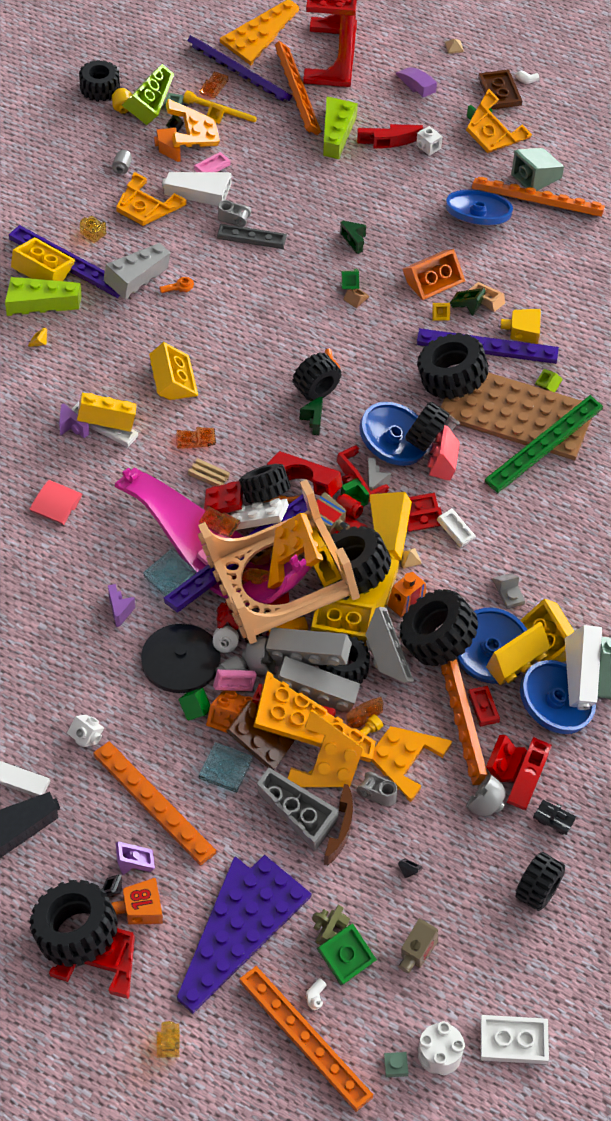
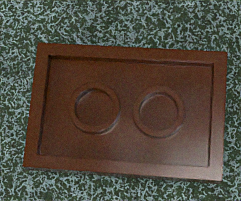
[478,69,522,110]
[226,700,295,770]

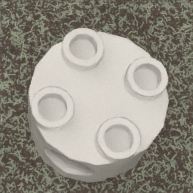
[418,1021,465,1075]

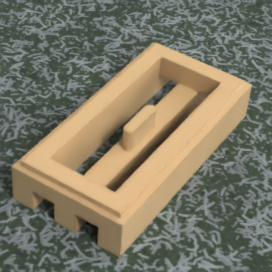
[188,458,230,486]

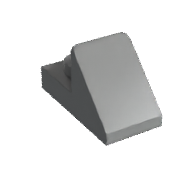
[367,458,391,491]
[492,573,525,609]

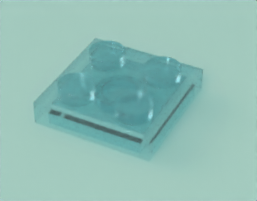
[143,549,197,596]
[199,742,253,793]

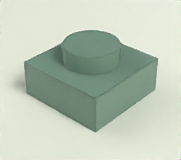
[165,93,184,109]
[384,1052,409,1077]

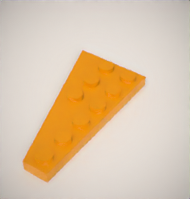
[220,0,299,66]
[253,671,376,763]

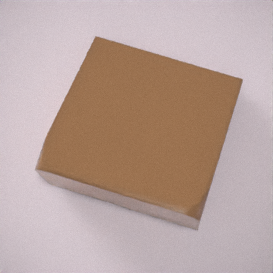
[343,289,370,308]

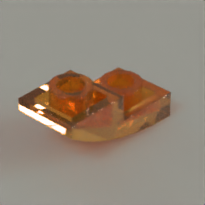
[199,71,229,98]
[176,427,216,449]
[199,506,240,538]
[232,568,270,585]
[345,697,384,728]

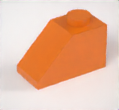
[154,128,181,162]

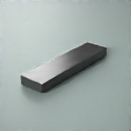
[217,224,287,249]

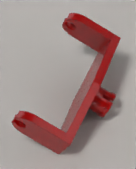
[336,445,389,502]

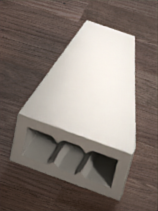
[162,172,231,206]
[565,625,602,710]

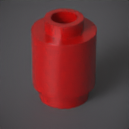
[336,494,364,519]

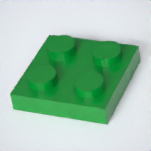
[316,923,377,985]

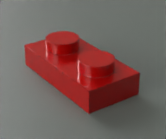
[468,685,500,727]

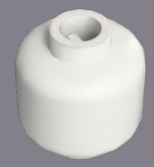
[213,625,239,653]

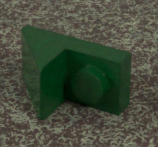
[340,220,367,254]
[450,288,486,316]
[299,397,323,436]

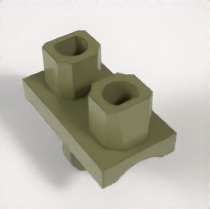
[312,904,350,945]

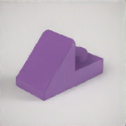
[59,403,89,438]
[108,584,135,627]
[115,842,155,875]

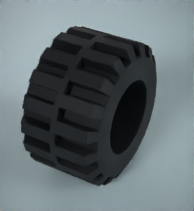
[79,60,120,102]
[292,353,342,401]
[405,402,449,452]
[239,464,291,503]
[319,635,370,684]
[515,852,565,911]

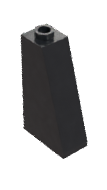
[0,792,60,858]

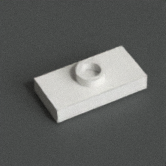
[437,509,476,548]

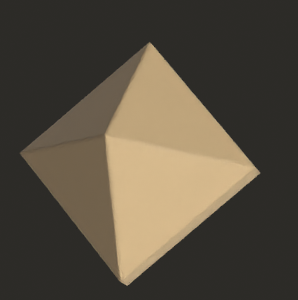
[445,39,464,54]
[400,548,421,569]

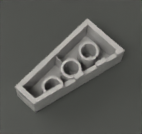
[104,243,171,300]
[266,628,352,667]
[274,656,360,712]
[257,768,339,851]

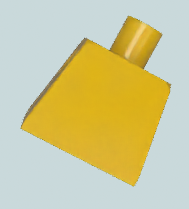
[500,309,541,344]

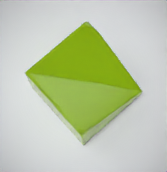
[535,369,563,392]

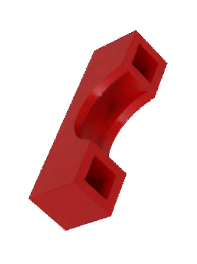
[267,451,342,497]

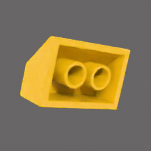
[11,237,75,281]
[149,342,198,400]
[77,392,136,432]
[311,599,376,646]
[520,599,574,662]
[486,622,551,686]

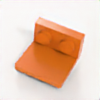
[206,690,258,733]

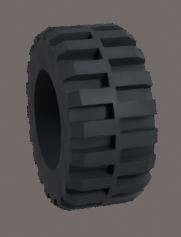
[417,333,489,399]
[322,526,391,598]
[400,589,478,666]
[30,880,118,967]

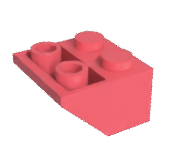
[427,425,460,480]

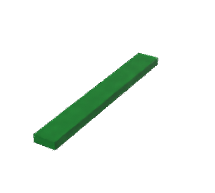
[485,395,603,493]

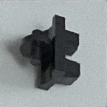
[533,800,577,835]

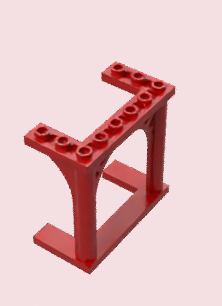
[303,0,357,87]

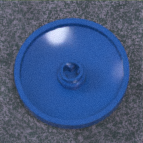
[445,189,513,225]
[359,402,428,466]
[457,608,527,684]
[520,660,596,734]

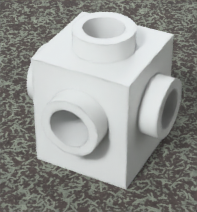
[416,126,443,156]
[67,715,104,747]

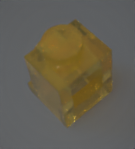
[79,215,107,243]
[157,1021,180,1058]

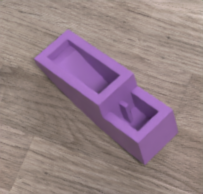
[396,67,437,97]

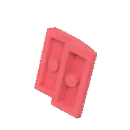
[30,480,83,525]

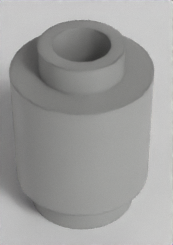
[112,150,132,174]
[215,656,246,673]

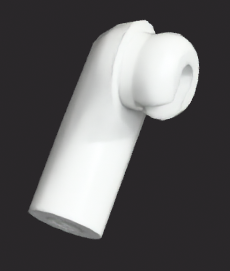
[515,71,540,84]
[306,978,327,1010]

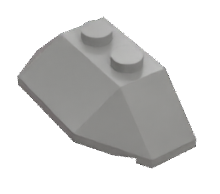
[365,607,414,683]

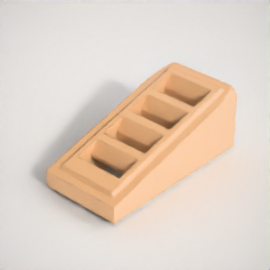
[469,282,505,312]

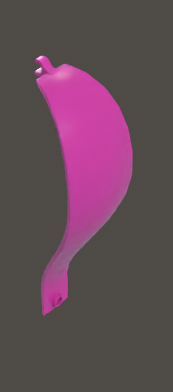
[115,467,311,606]

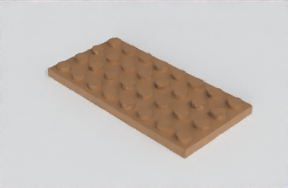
[440,372,592,460]

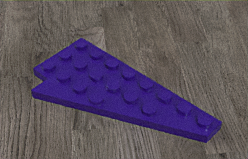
[177,855,312,1014]

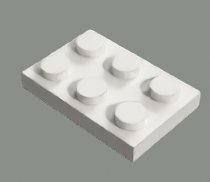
[225,498,289,531]
[481,1015,549,1064]

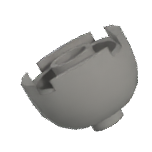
[242,635,276,675]
[466,775,505,817]

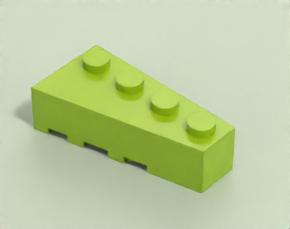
[122,64,174,125]
[323,96,358,159]
[5,277,82,316]

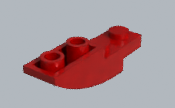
[357,124,423,149]
[506,737,552,811]

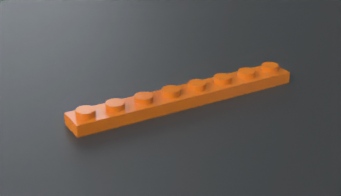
[275,41,322,135]
[472,177,605,217]
[441,659,487,785]
[93,741,216,866]
[239,966,373,1112]

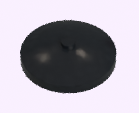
[141,624,221,693]

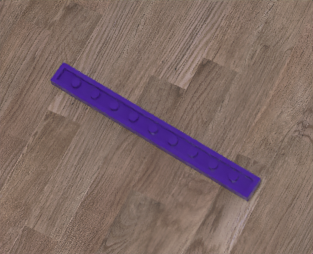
[164,494,308,613]

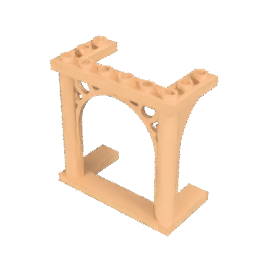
[197,479,360,644]

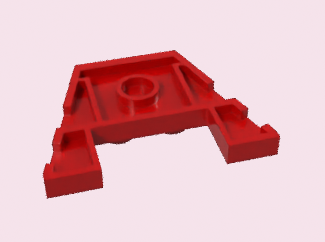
[49,928,135,999]

